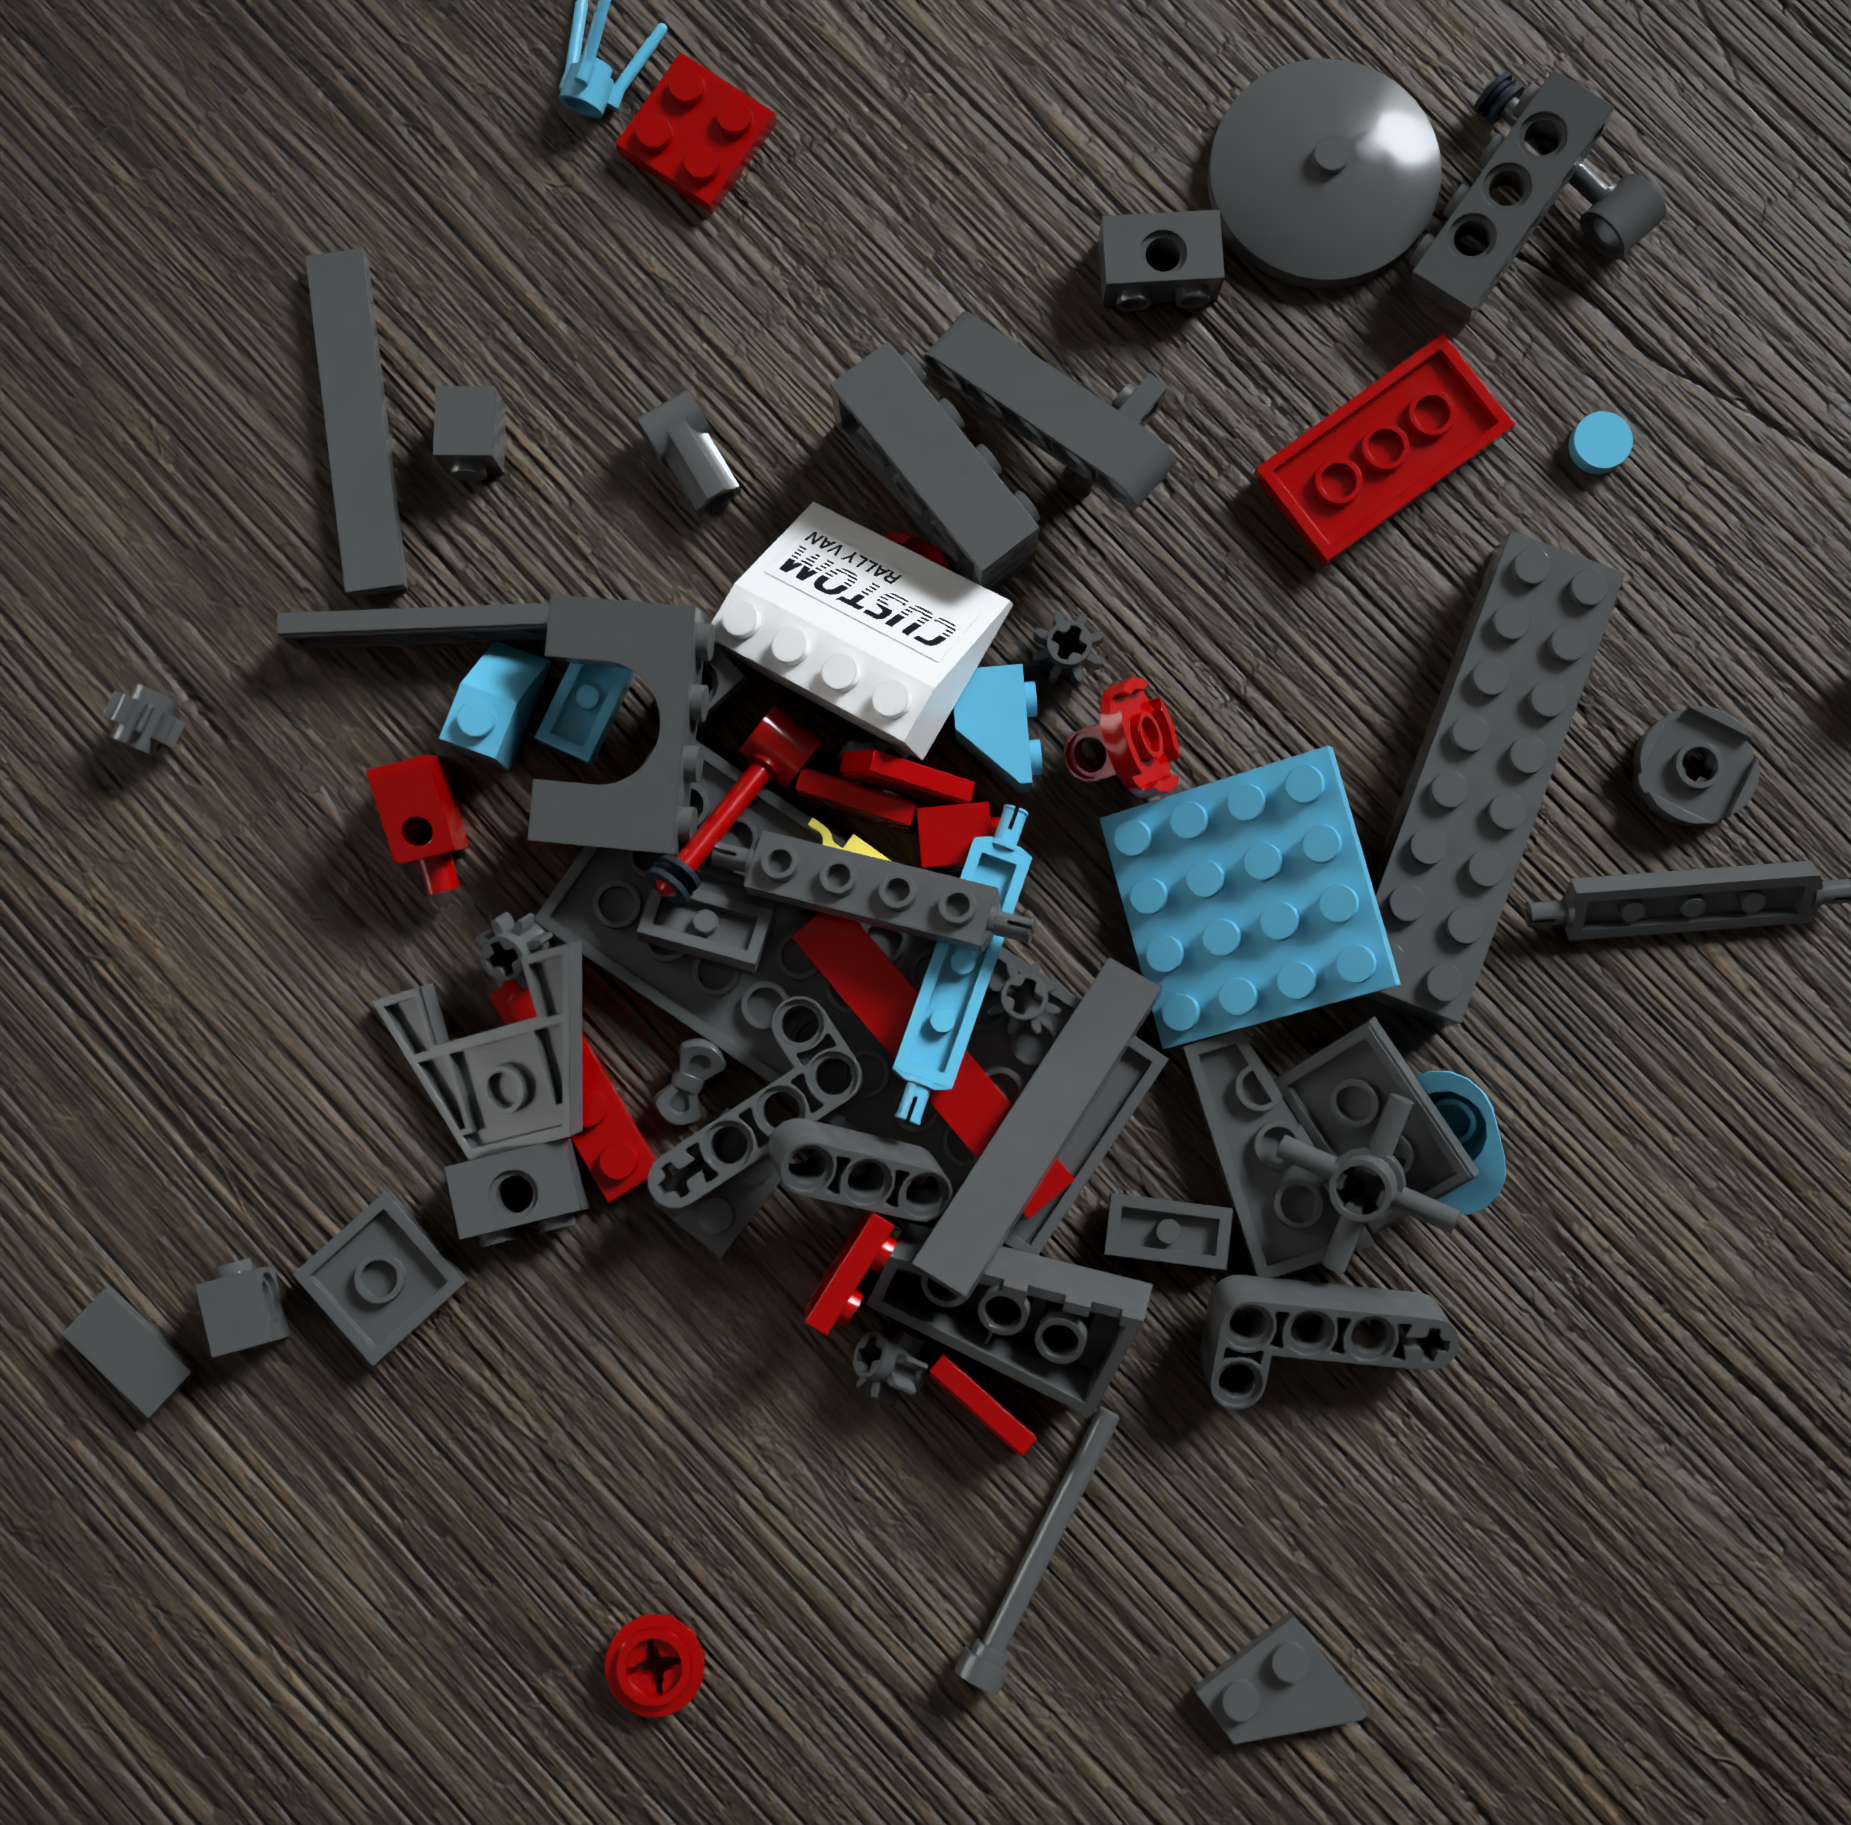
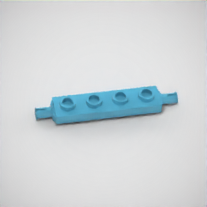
[892,804,1032,1125]

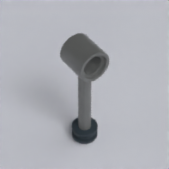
[1474,71,1666,260]

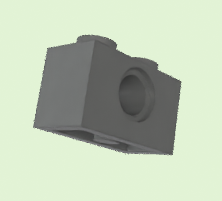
[1098,210,1225,312]
[444,1138,590,1247]

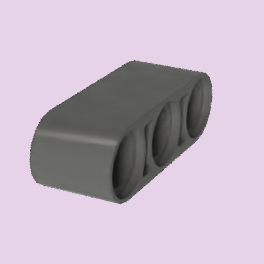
[768,1118,953,1222]

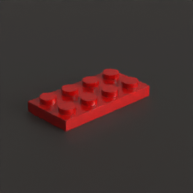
[1253,333,1515,567]

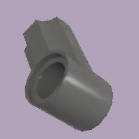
[636,390,741,517]

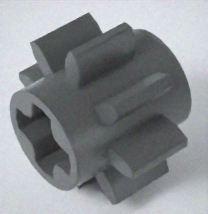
[1032,611,1104,687]
[102,683,186,756]
[475,912,553,989]
[987,961,1061,1035]
[853,1322,929,1405]

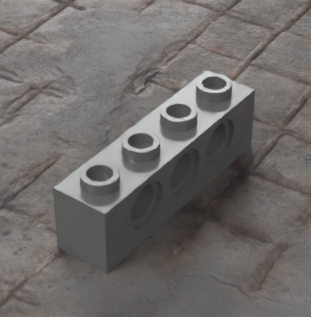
[1409,69,1614,325]

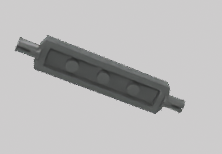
[711,830,1036,953]
[1525,861,1851,941]

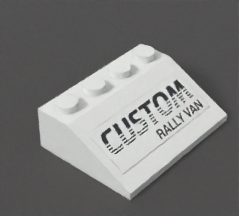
[711,502,1013,761]

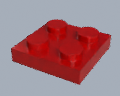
[615,52,777,214]
[804,1210,897,1336]

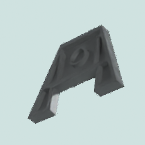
[371,939,583,1161]

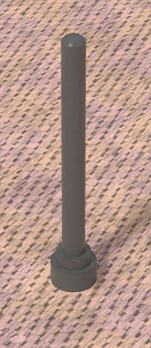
[954,1406,1120,1695]

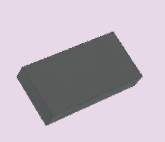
[62,1287,198,1418]

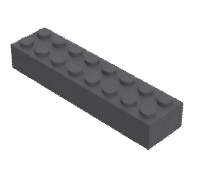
[1362,530,1625,1027]

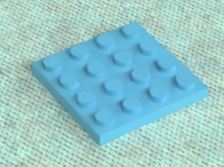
[1099,746,1401,1049]

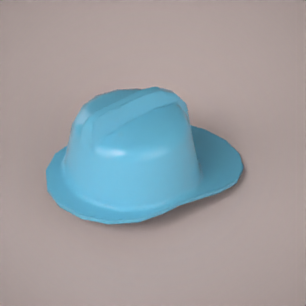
[1416,1071,1506,1215]

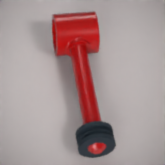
[646,706,822,905]

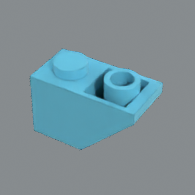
[952,664,1042,793]

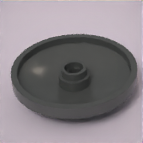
[1207,58,1442,289]

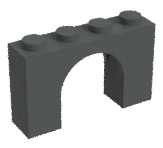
[527,594,715,855]

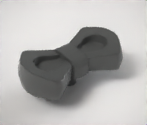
[654,1038,727,1125]

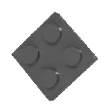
[293,1191,470,1367]

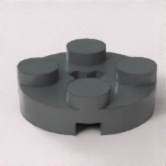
[1631,706,1760,827]

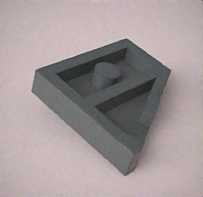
[1193,1611,1368,1744]

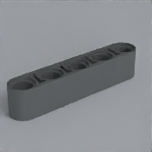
[924,311,1176,510]

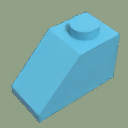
[439,641,552,771]

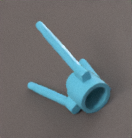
[558,0,668,118]

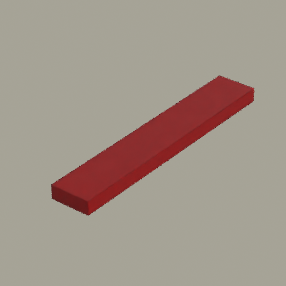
[791,912,1075,1219]

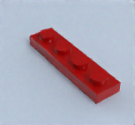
[488,978,657,1203]

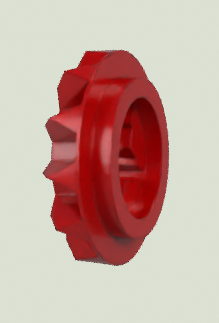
[605,1613,705,1717]

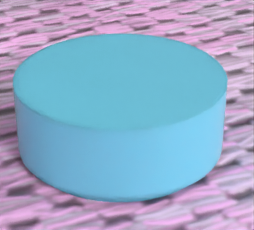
[1568,411,1633,475]

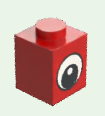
[917,802,1001,874]

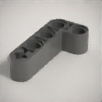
[648,996,863,1208]
[1199,1275,1459,1410]

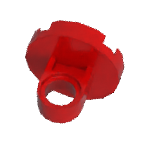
[1063,677,1180,799]

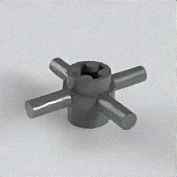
[1276,1093,1461,1273]

